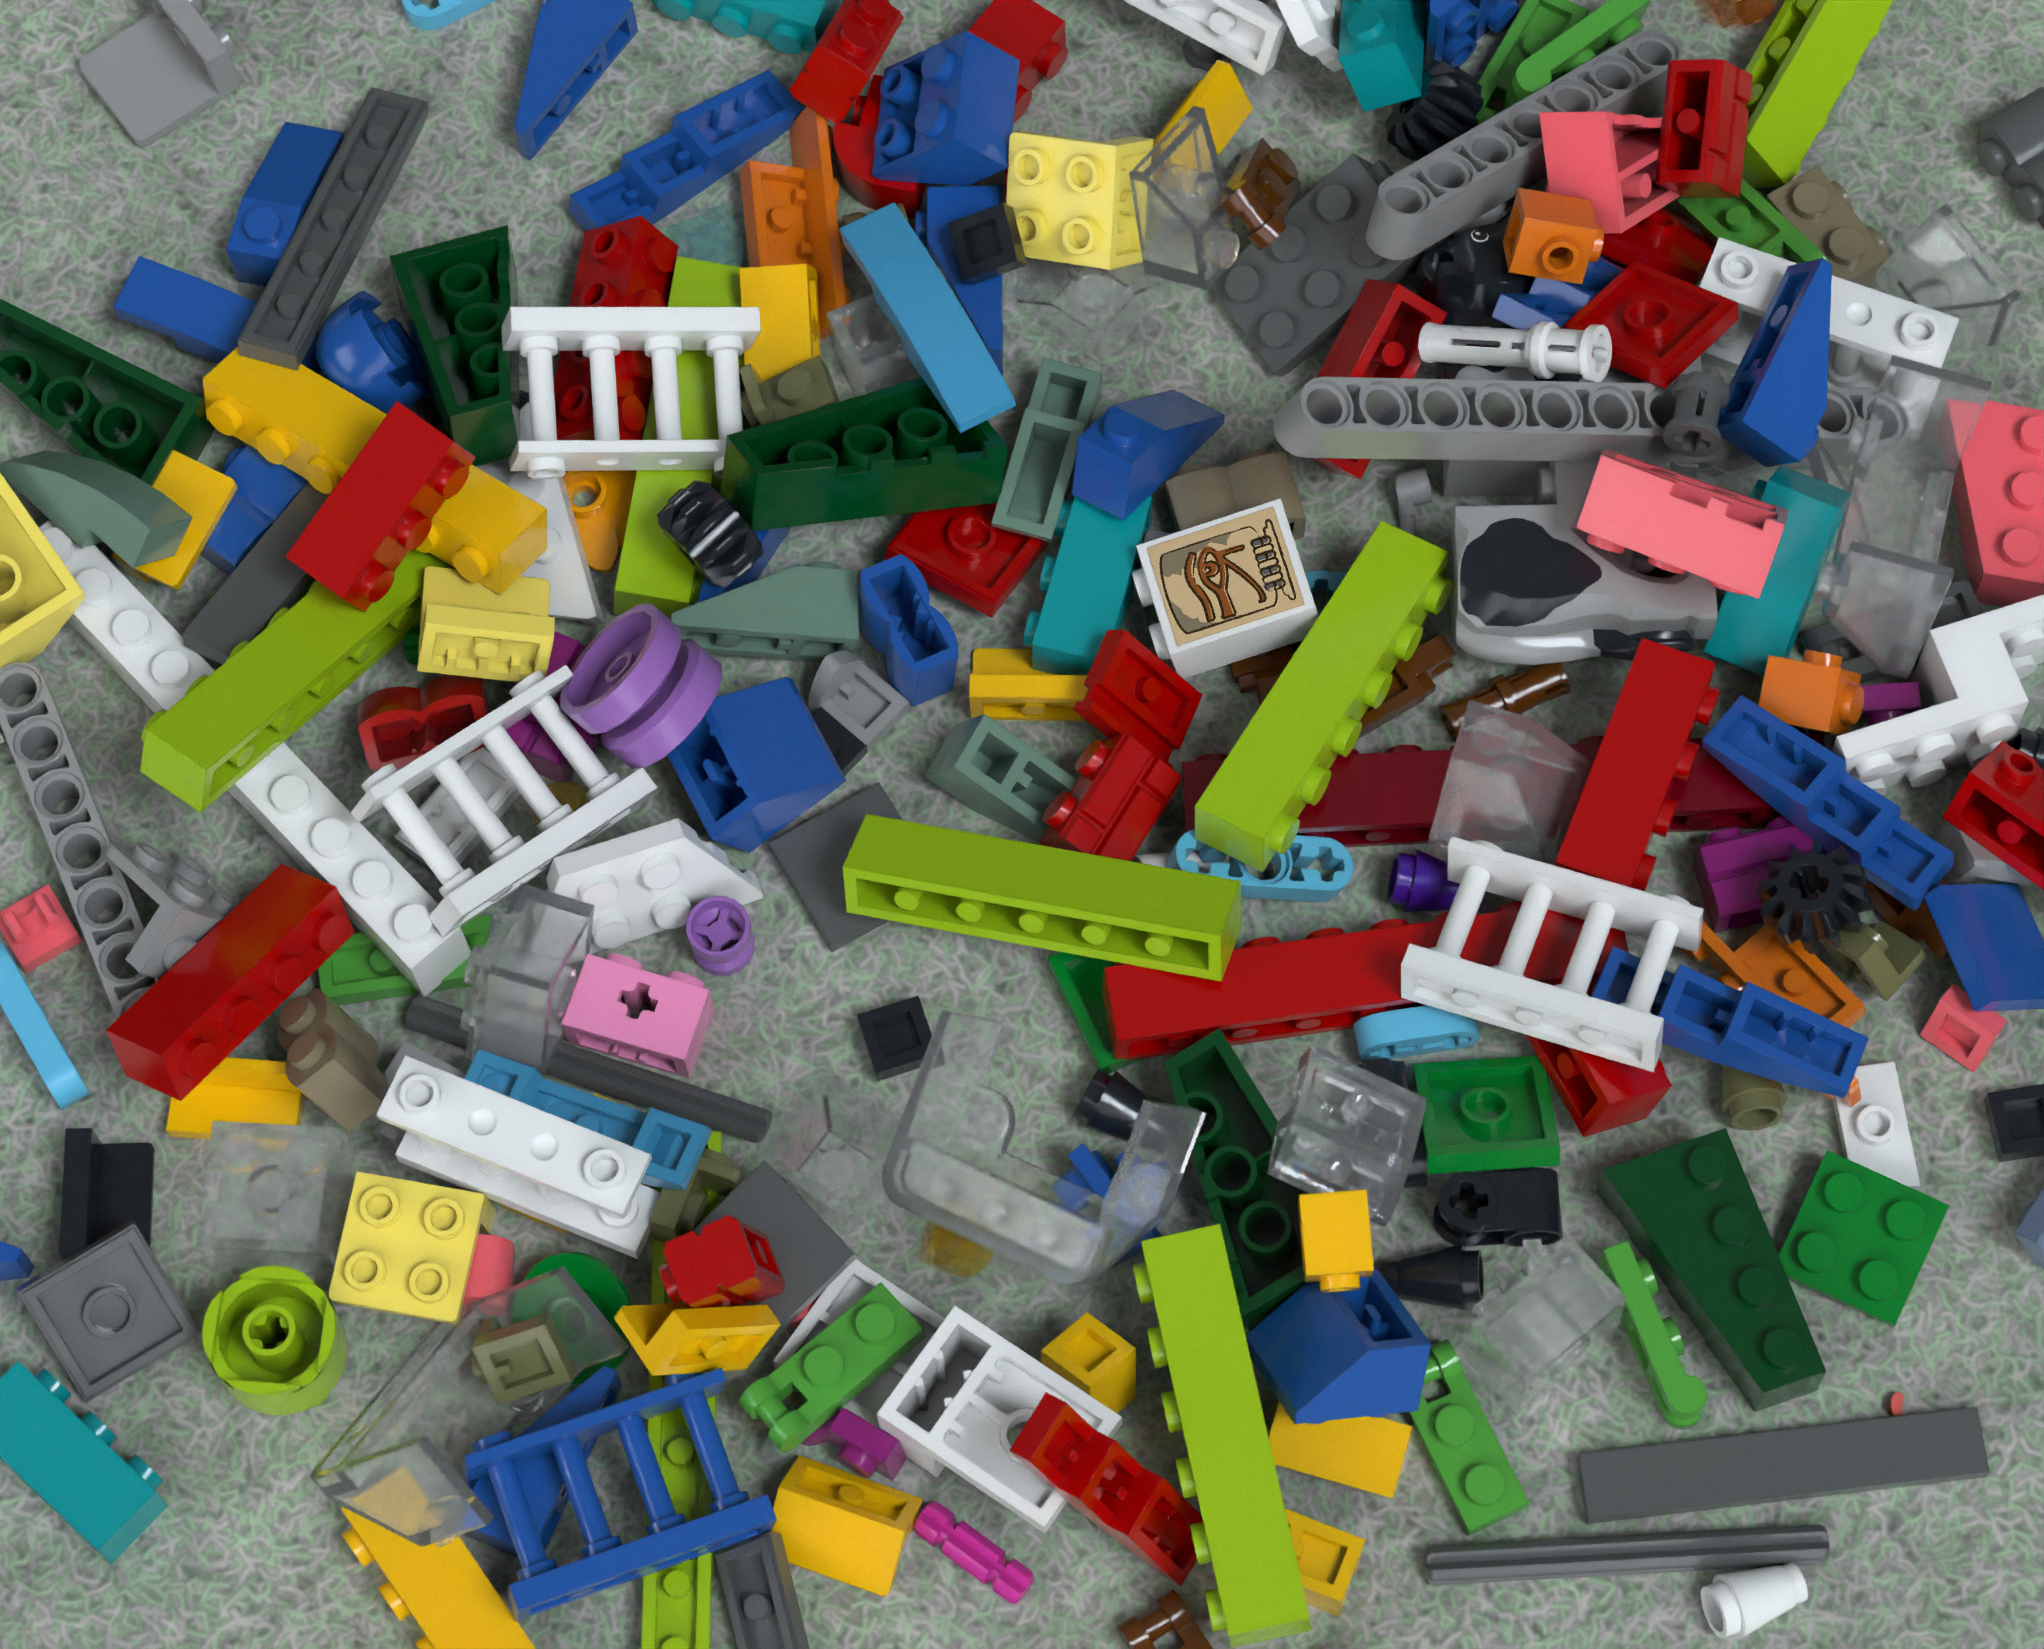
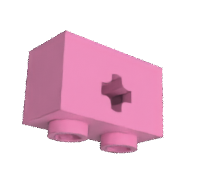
[562,953,715,1079]

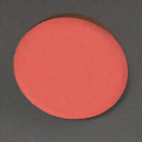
[1885,1392,1903,1417]

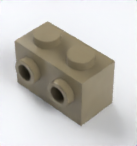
[1766,166,1889,291]

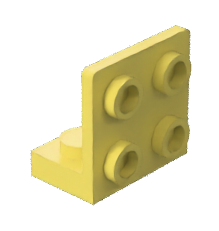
[1006,131,1154,270]
[417,566,555,682]
[328,1171,496,1324]

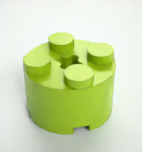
[202,1265,348,1415]

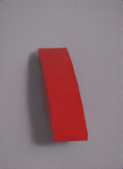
[1009,1392,1203,1586]

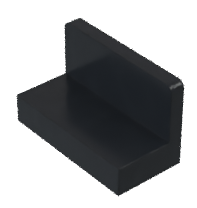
[59,1128,155,1260]

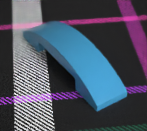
[464,1049,712,1191]

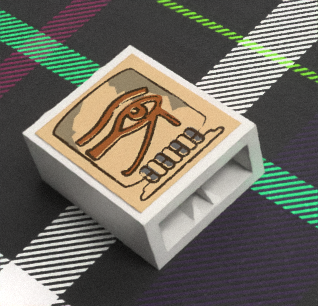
[1132,498,1319,679]

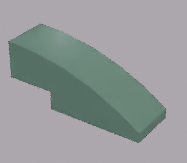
[991,357,1102,543]
[0,451,193,568]

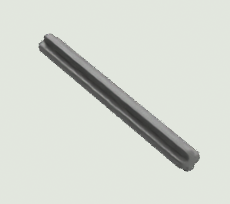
[405,995,772,1143]
[1425,1524,1830,1585]

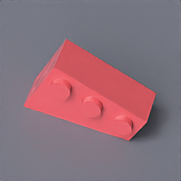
[1539,111,1681,234]
[1938,393,2044,607]
[1576,448,1789,599]

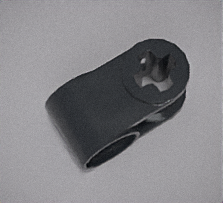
[1433,1167,1563,1247]

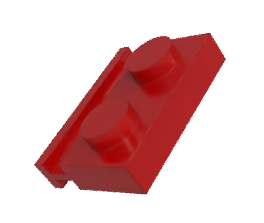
[1073,629,1202,768]

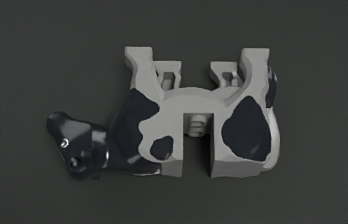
[1413,210,1718,665]

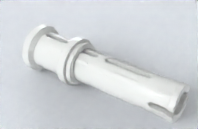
[1418,321,1612,382]

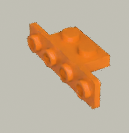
[739,106,851,339]
[1681,922,1866,1108]

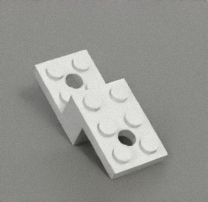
[1832,594,2044,796]
[773,1259,1122,1533]

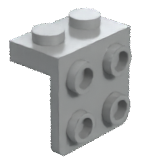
[79,0,241,146]
[105,842,241,979]

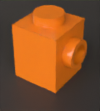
[1502,188,1604,285]
[1758,650,1864,735]

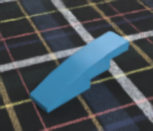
[839,202,1016,433]

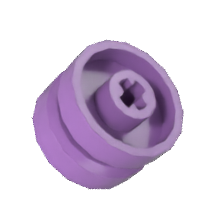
[560,603,722,769]

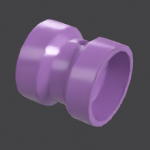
[686,896,755,976]

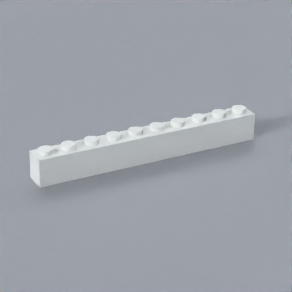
[39,519,473,997]

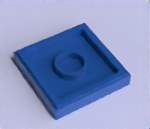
[1924,884,2044,1012]

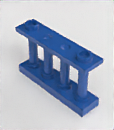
[462,1368,777,1622]

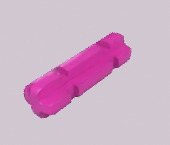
[913,1501,1034,1604]

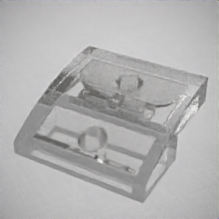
[1267,1045,1427,1227]

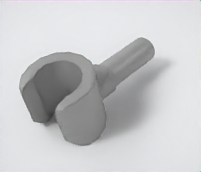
[1393,468,1432,536]

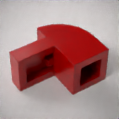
[833,74,927,219]

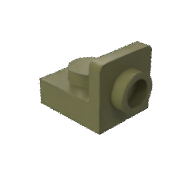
[739,355,840,427]
[1820,922,1927,1001]
[650,1148,742,1243]
[470,1313,576,1405]

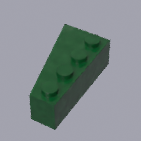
[389,225,520,467]
[0,299,216,486]
[721,377,1009,531]
[1163,1028,1323,1332]
[1596,1128,1826,1412]

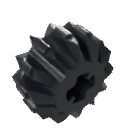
[1385,59,1484,161]
[657,481,763,588]
[1757,838,1871,954]

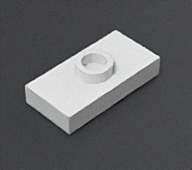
[394,748,520,869]
[1832,1061,1920,1191]

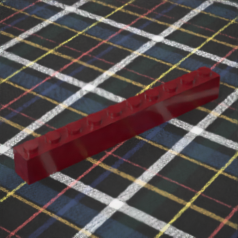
[1182,727,1825,848]

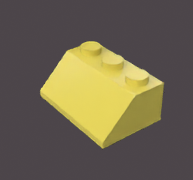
[0,473,86,668]

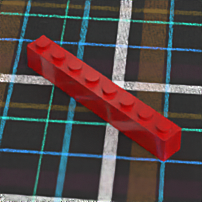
[1102,901,1629,1061]

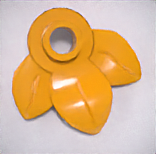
[563,470,637,573]

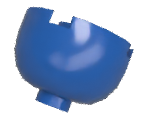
[316,291,431,414]

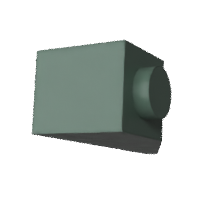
[669,561,859,662]
[925,714,1077,842]

